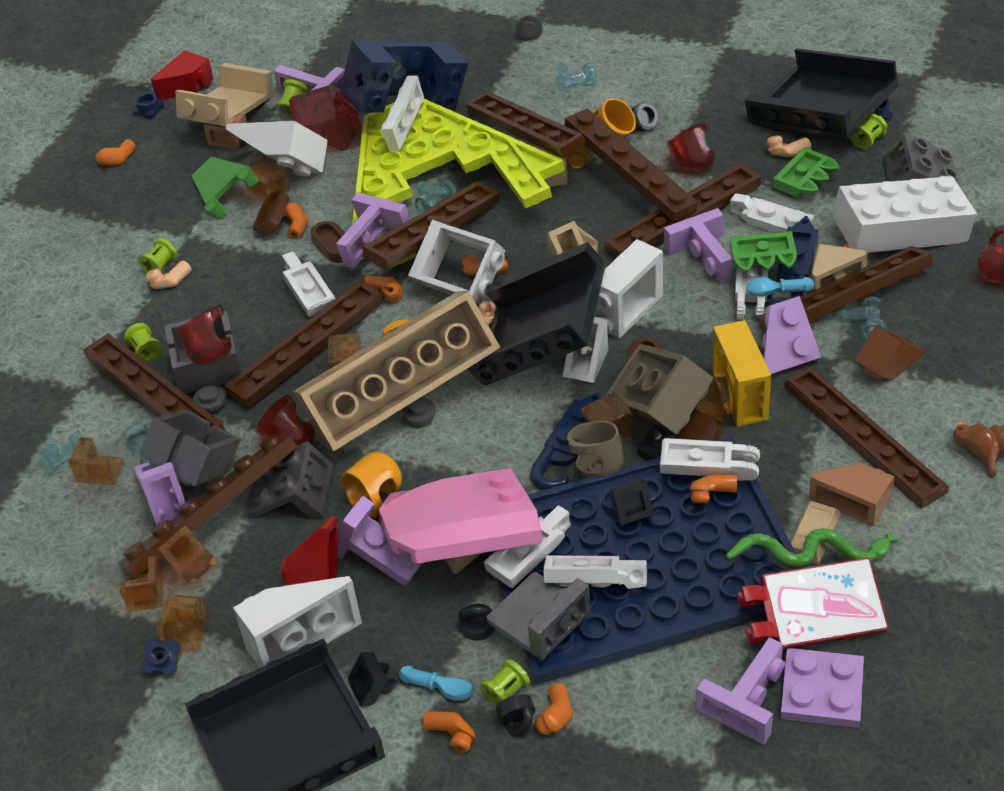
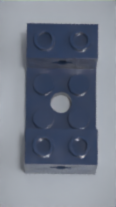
[340,40,469,113]

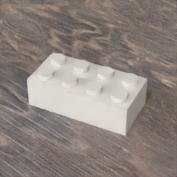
[832,176,977,253]

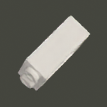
[408,220,506,305]
[594,239,663,339]

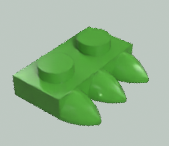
[773,147,839,198]
[730,231,797,272]

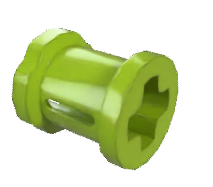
[277,79,308,115]
[850,114,888,150]
[138,238,178,273]
[124,323,163,363]
[480,659,530,707]

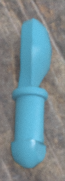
[746,277,815,296]
[399,666,474,701]

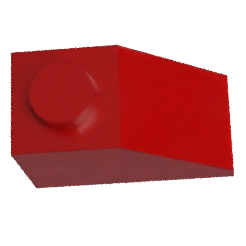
[151,50,214,100]
[281,516,338,586]

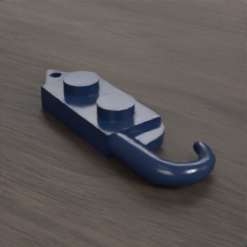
[767,216,818,305]
[530,392,605,489]

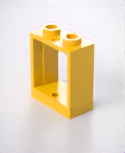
[712,320,771,427]

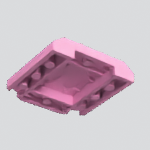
[379,468,542,564]

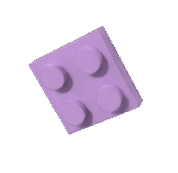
[781,648,864,728]

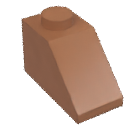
[809,463,894,526]

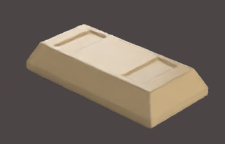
[790,501,841,566]

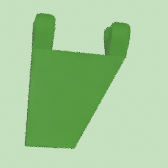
[192,157,259,220]

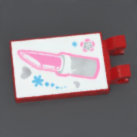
[736,557,889,650]

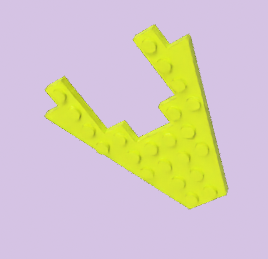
[352,99,565,268]

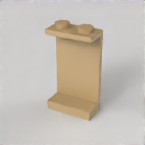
[175,63,273,127]

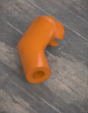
[95,139,136,166]
[535,683,573,736]

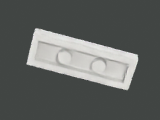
[381,76,424,151]

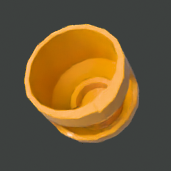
[593,98,636,139]
[340,452,402,518]

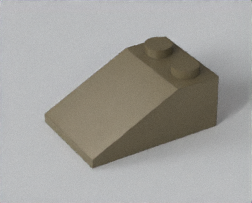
[604,343,713,435]

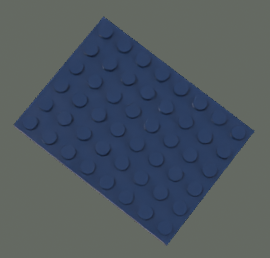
[485,437,804,685]

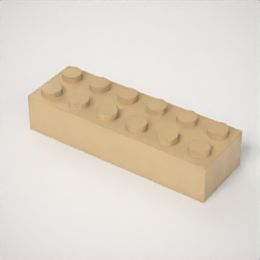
[292,291,500,451]

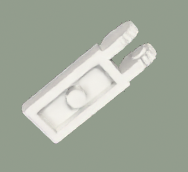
[735,265,768,320]
[660,438,760,481]

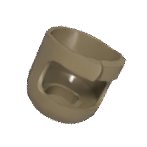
[567,421,624,478]

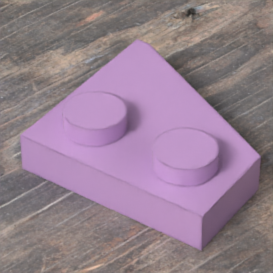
[762,296,821,374]

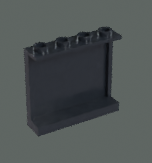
[745,48,899,140]
[467,242,606,385]
[185,638,385,791]

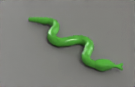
[726,528,899,568]

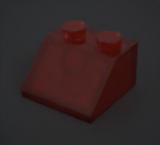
[289,85,361,151]

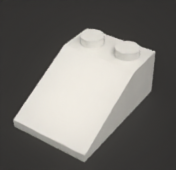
[226,121,328,176]
[233,576,362,668]

